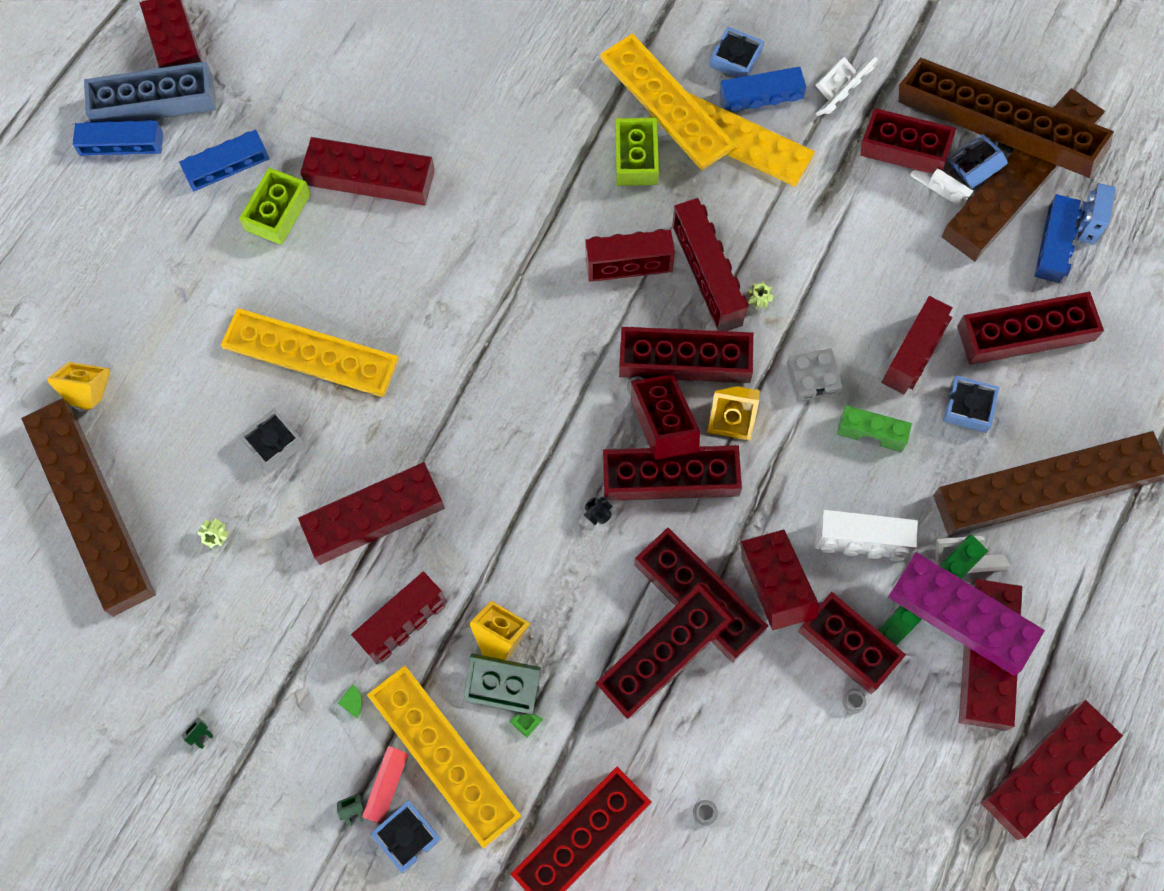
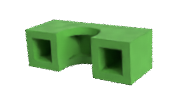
[836,405,912,452]

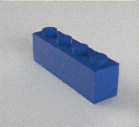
[719,67,806,112]
[72,120,163,156]
[179,129,270,192]
[1034,194,1082,283]

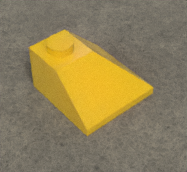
[48,362,110,410]
[707,386,760,441]
[470,600,531,660]

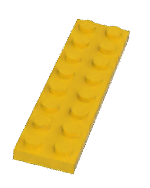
[600,33,735,171]
[650,92,815,187]
[221,308,399,398]
[367,665,522,849]

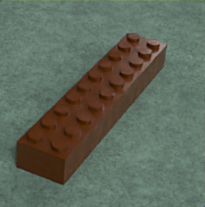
[898,57,1114,178]
[941,88,1105,262]
[21,398,156,617]
[933,431,1164,537]

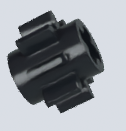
[584,496,613,525]

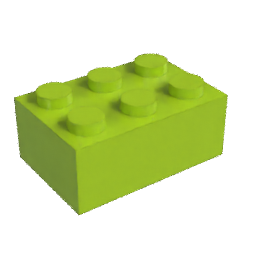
[615,118,659,186]
[239,167,311,245]

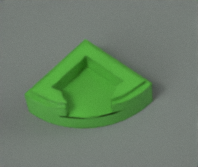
[338,684,362,718]
[509,714,543,738]

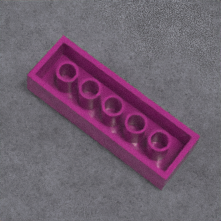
[888,552,1045,676]

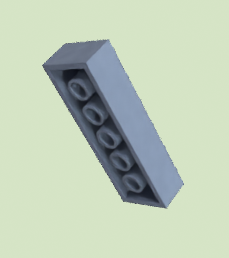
[84,62,216,123]

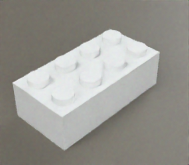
[815,510,918,561]

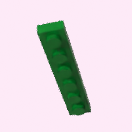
[877,534,988,646]

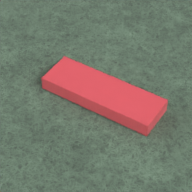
[362,746,408,824]

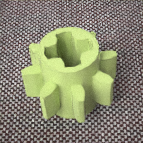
[747,282,774,309]
[198,518,229,548]

